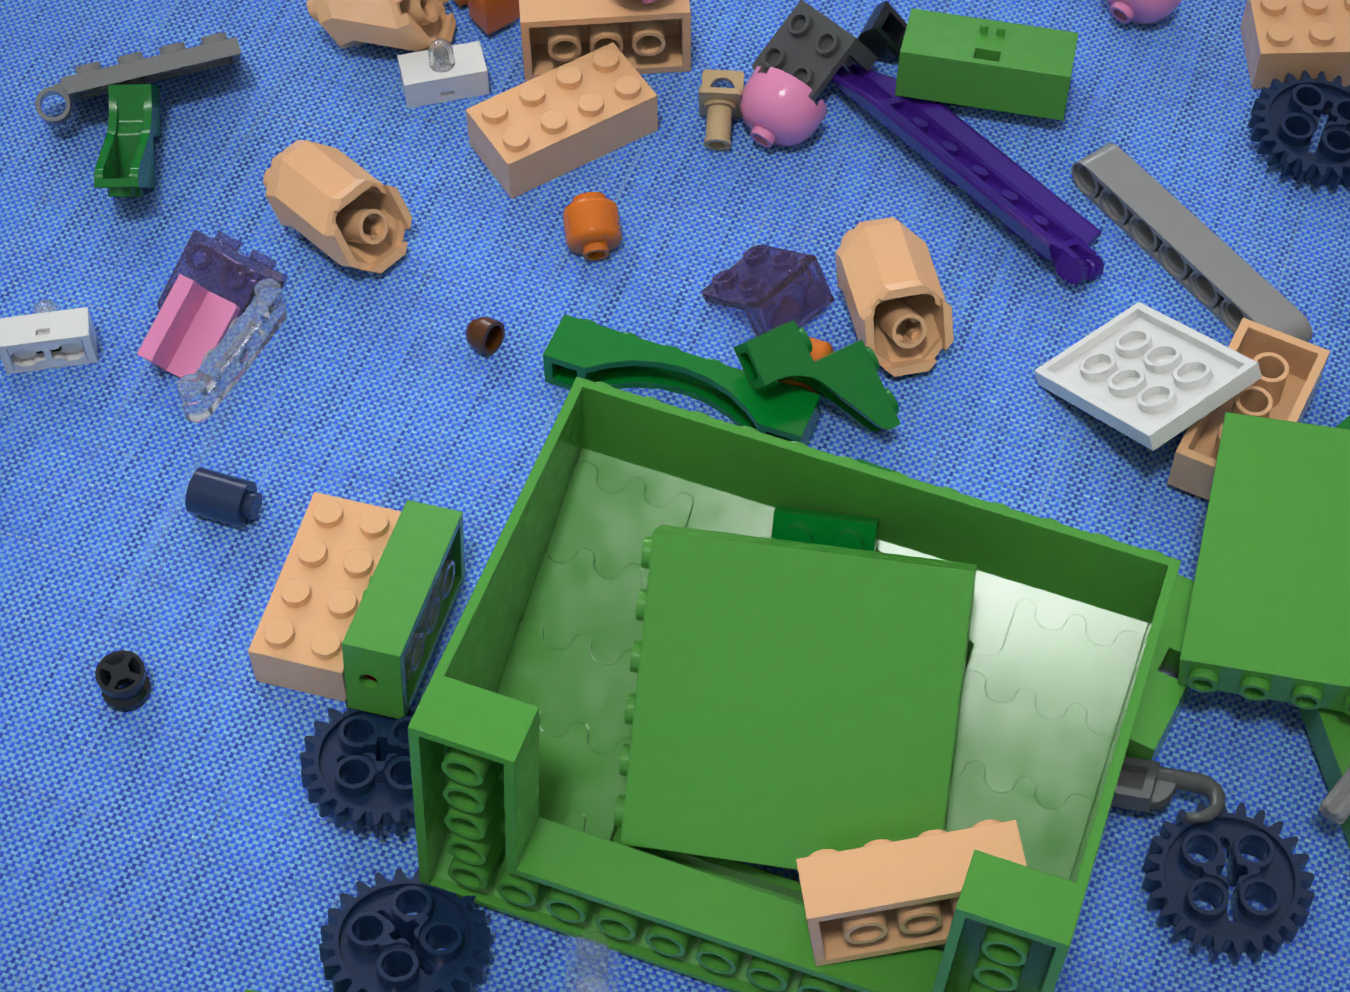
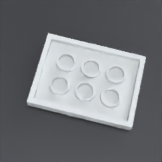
[1034,302,1262,451]

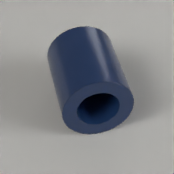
[185,467,262,527]

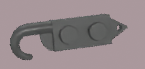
[1111,756,1226,823]

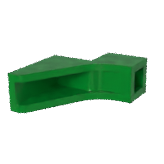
[94,84,161,197]
[733,320,901,432]

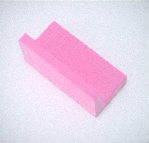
[137,274,240,386]

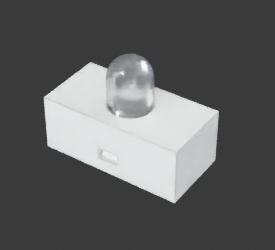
[397,38,490,109]
[0,299,98,374]

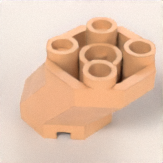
[307,0,456,52]
[263,140,412,274]
[835,217,954,377]

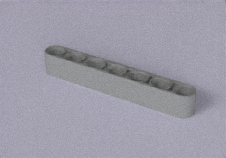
[1071,143,1313,342]

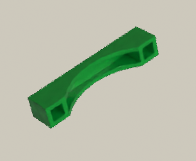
[543,314,821,446]

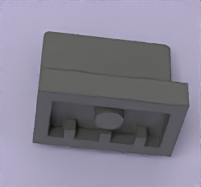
[752,0,878,102]

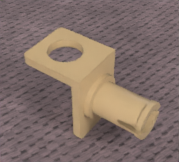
[698,69,744,151]

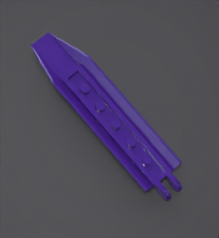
[830,64,1105,285]

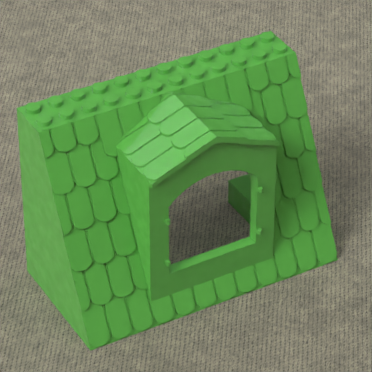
[408,377,1181,992]

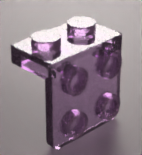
[157,229,288,345]
[702,245,834,336]

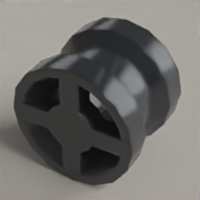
[95,650,151,712]

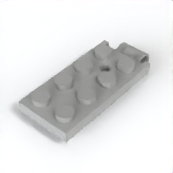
[35,32,241,125]

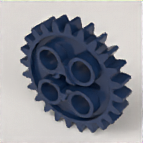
[1248,71,1350,189]
[300,699,418,838]
[1142,802,1315,964]
[319,868,491,992]

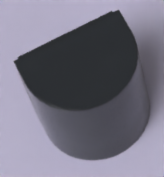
[858,1,907,62]

